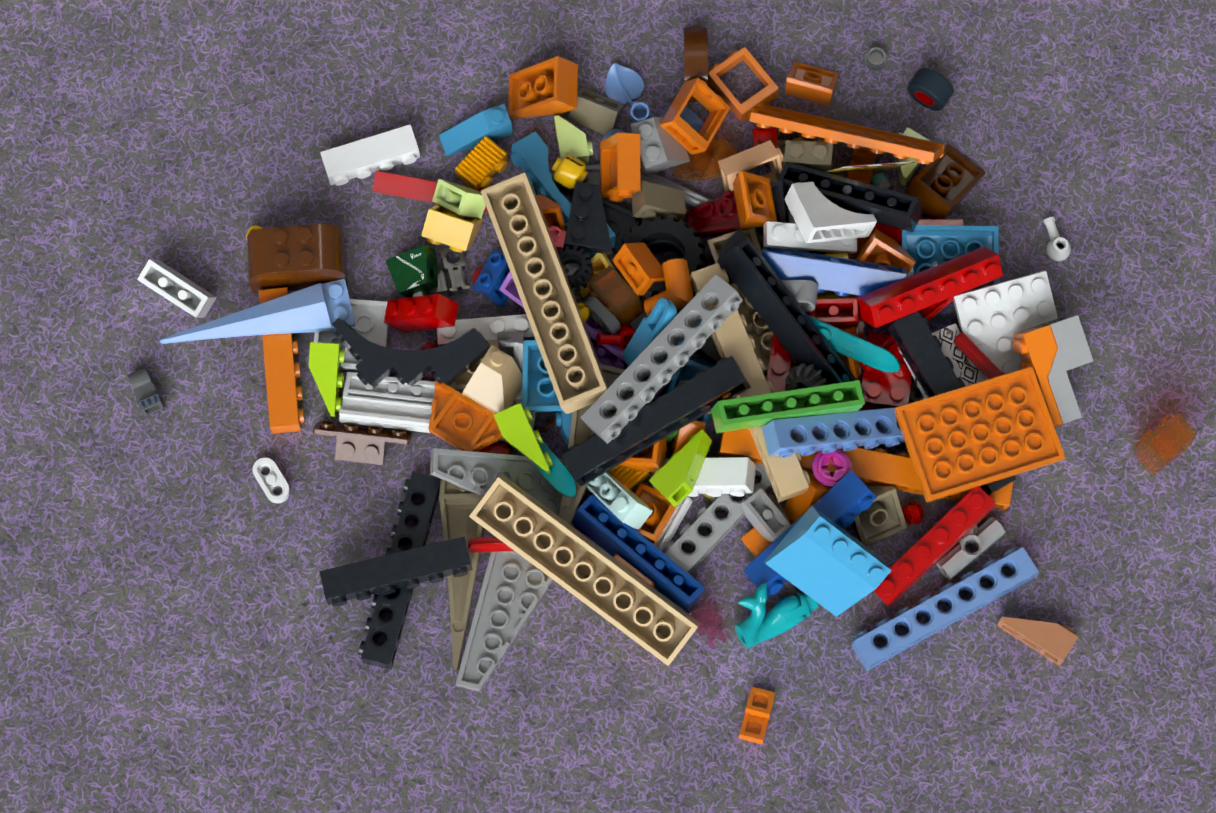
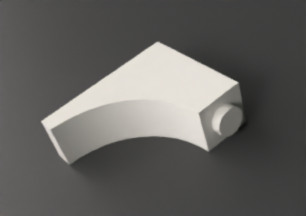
[784,182,877,244]

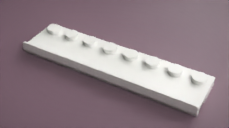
[339,372,536,442]

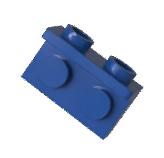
[472,249,510,307]

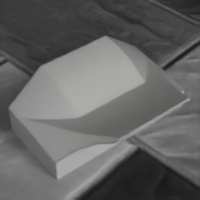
[741,488,791,543]

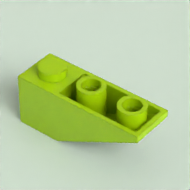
[309,342,346,417]
[494,403,553,474]
[649,429,712,507]

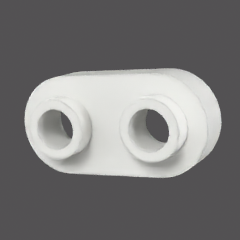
[253,458,290,503]

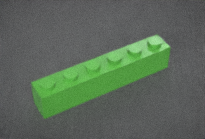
[711,380,865,433]

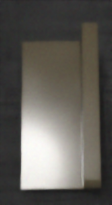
[568,88,624,135]

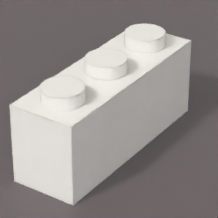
[137,259,217,318]

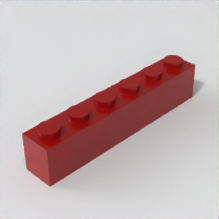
[858,246,1003,328]
[874,486,996,608]

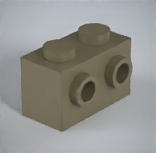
[784,138,835,172]
[631,181,686,223]

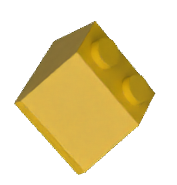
[421,204,484,252]

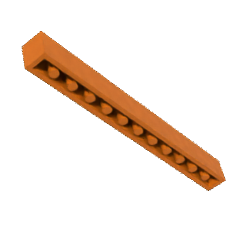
[718,428,1013,510]

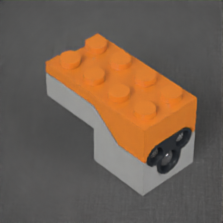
[1011,315,1093,427]

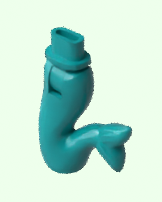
[735,582,818,648]

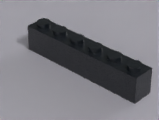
[777,162,922,232]
[319,536,473,607]

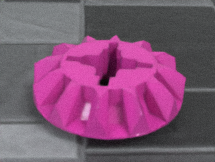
[812,450,851,488]

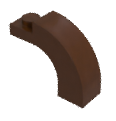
[684,26,708,102]

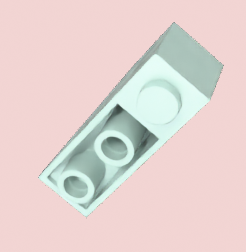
[587,472,653,530]

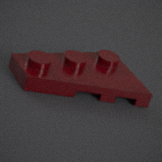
[685,190,748,236]

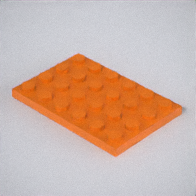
[894,366,1066,503]

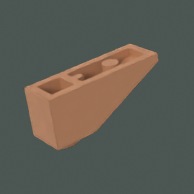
[997,616,1078,666]

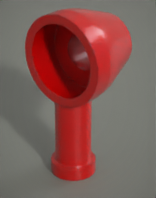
[596,325,636,351]

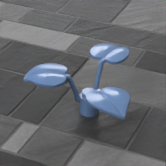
[602,63,703,141]

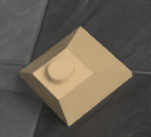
[462,345,523,414]

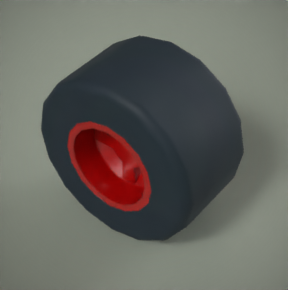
[907,68,954,111]

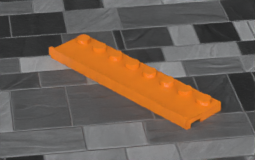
[750,104,945,164]

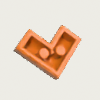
[644,259,694,316]

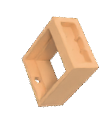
[718,140,784,192]

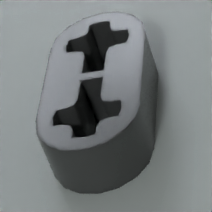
[582,296,621,334]

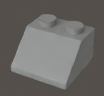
[630,117,690,175]

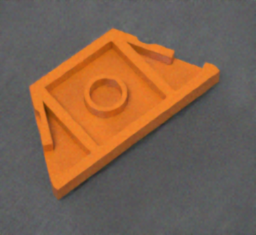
[428,381,503,452]

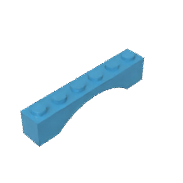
[510,131,616,259]

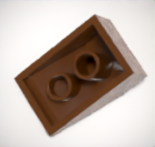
[904,144,985,220]

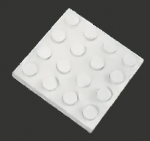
[953,271,1058,380]

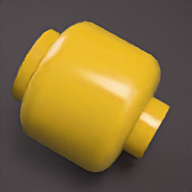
[552,154,588,189]

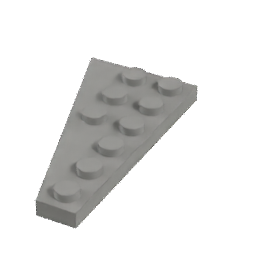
[430,448,573,527]
[456,551,553,692]

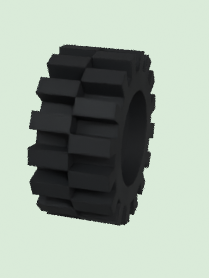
[557,245,594,292]

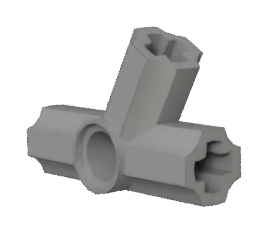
[936,517,1006,580]

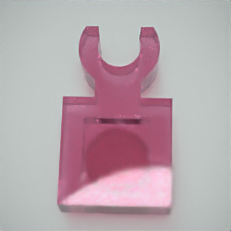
[688,602,726,650]

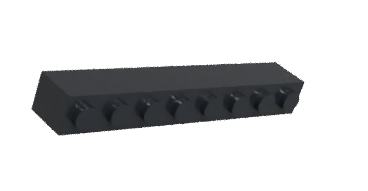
[718,237,867,395]
[888,311,1016,495]
[562,356,751,486]

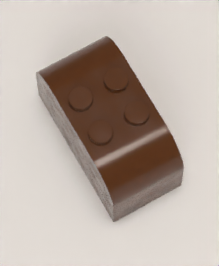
[247,224,348,293]

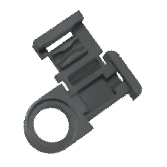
[428,247,470,296]

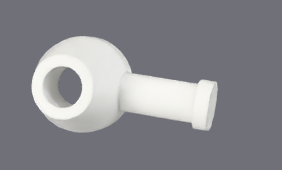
[1043,217,1071,261]

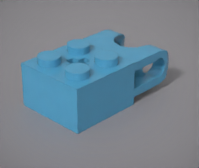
[622,298,701,380]

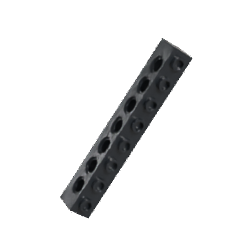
[358,472,441,670]

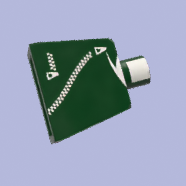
[386,245,438,298]

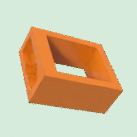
[708,47,779,123]
[659,78,731,155]
[600,132,641,202]

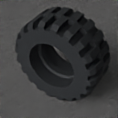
[615,216,709,308]

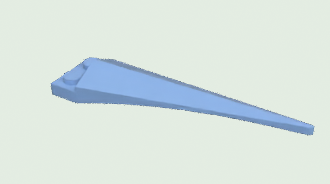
[160,279,356,344]

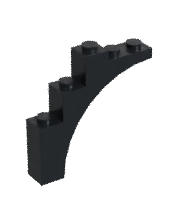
[332,318,491,387]

